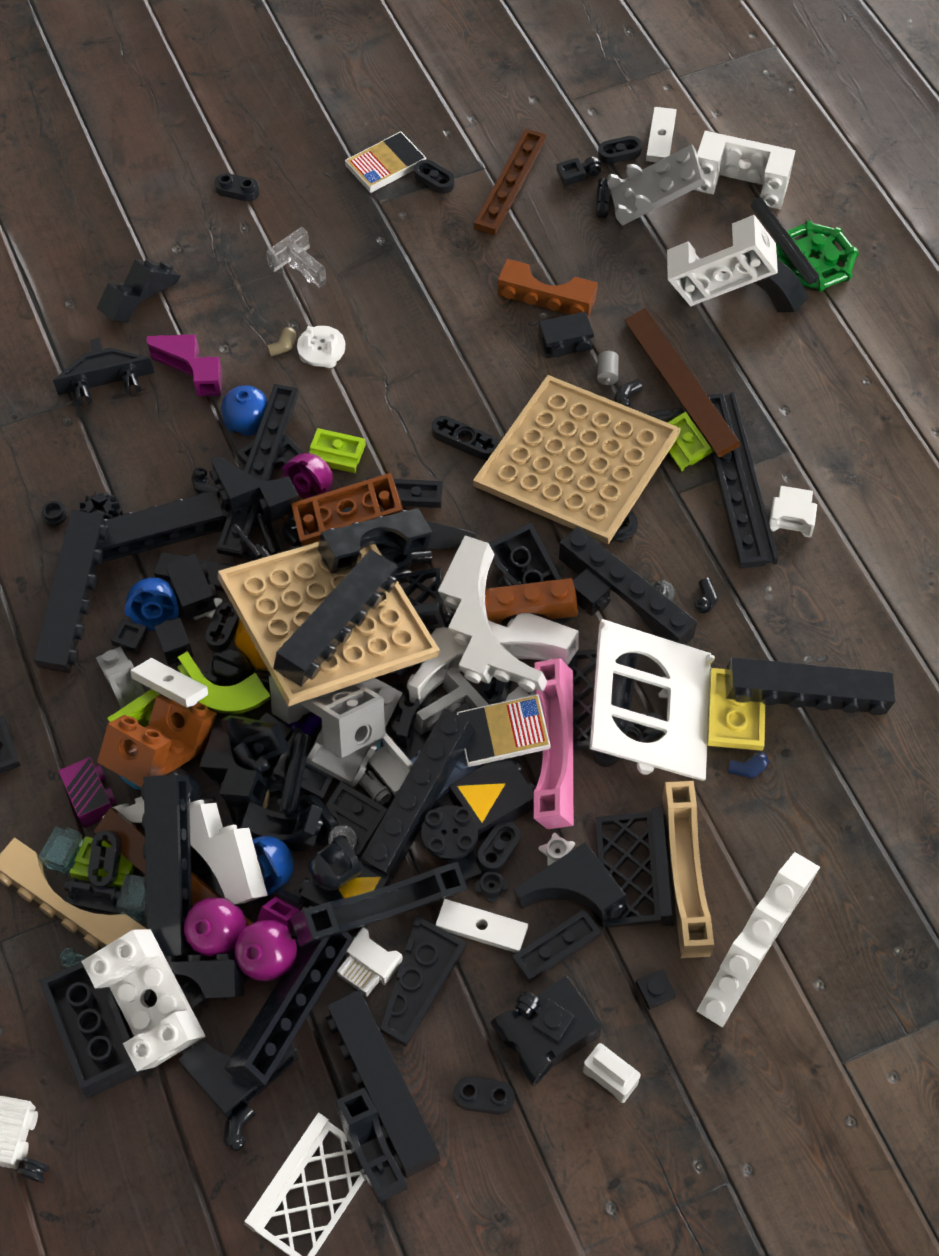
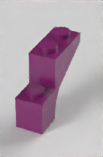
[147,334,222,396]

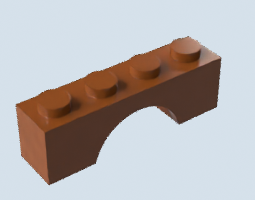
[498,259,598,318]
[485,578,578,625]

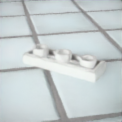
[646,107,677,163]
[130,658,208,707]
[436,899,528,953]

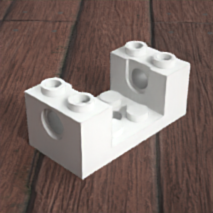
[694,131,796,210]
[667,215,778,306]
[81,929,206,1071]

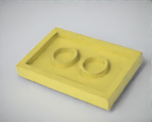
[707,668,765,751]

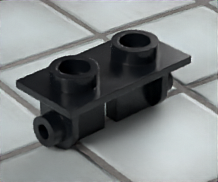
[64,878,129,914]

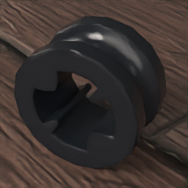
[17,1157,50,1183]

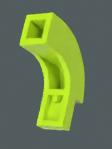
[177,652,271,714]

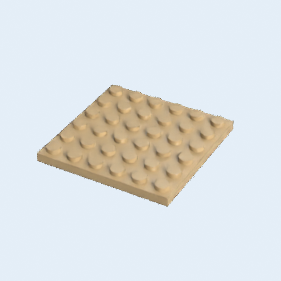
[473,375,680,544]
[217,542,440,706]

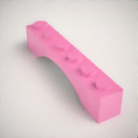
[534,658,574,829]

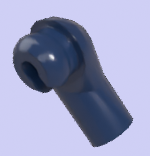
[728,752,769,778]

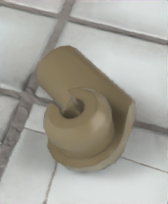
[267,327,296,357]

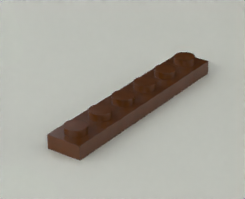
[474,128,546,235]

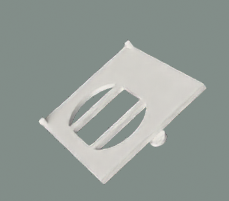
[590,619,715,781]

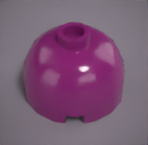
[281,453,333,499]
[184,897,246,957]
[235,920,297,981]

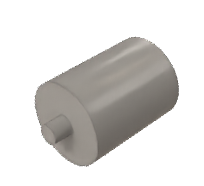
[597,351,619,385]

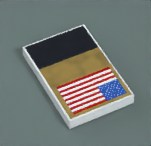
[345,131,426,193]
[457,694,551,767]

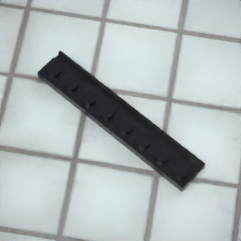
[707,392,779,569]

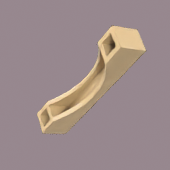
[662,781,714,958]
[0,837,147,949]

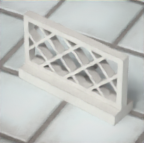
[244,1112,364,1256]

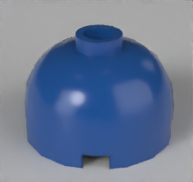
[221,385,268,436]
[125,577,179,631]
[252,835,294,895]

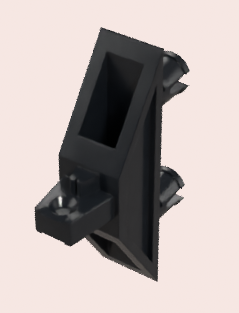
[53,338,154,406]

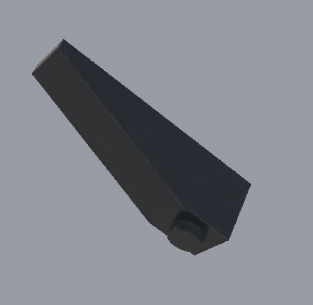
[489,522,580,625]

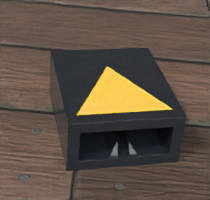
[449,758,536,841]
[299,854,391,932]

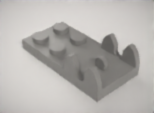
[607,144,705,226]
[306,678,402,788]

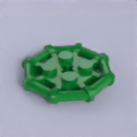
[776,220,859,292]

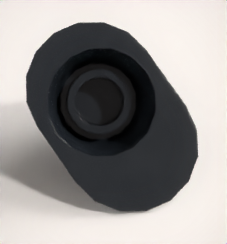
[207,649,267,688]

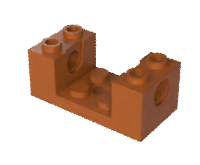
[291,473,403,546]
[97,694,217,787]

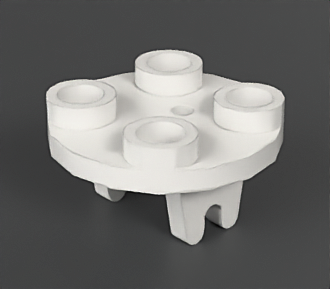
[297,326,345,368]

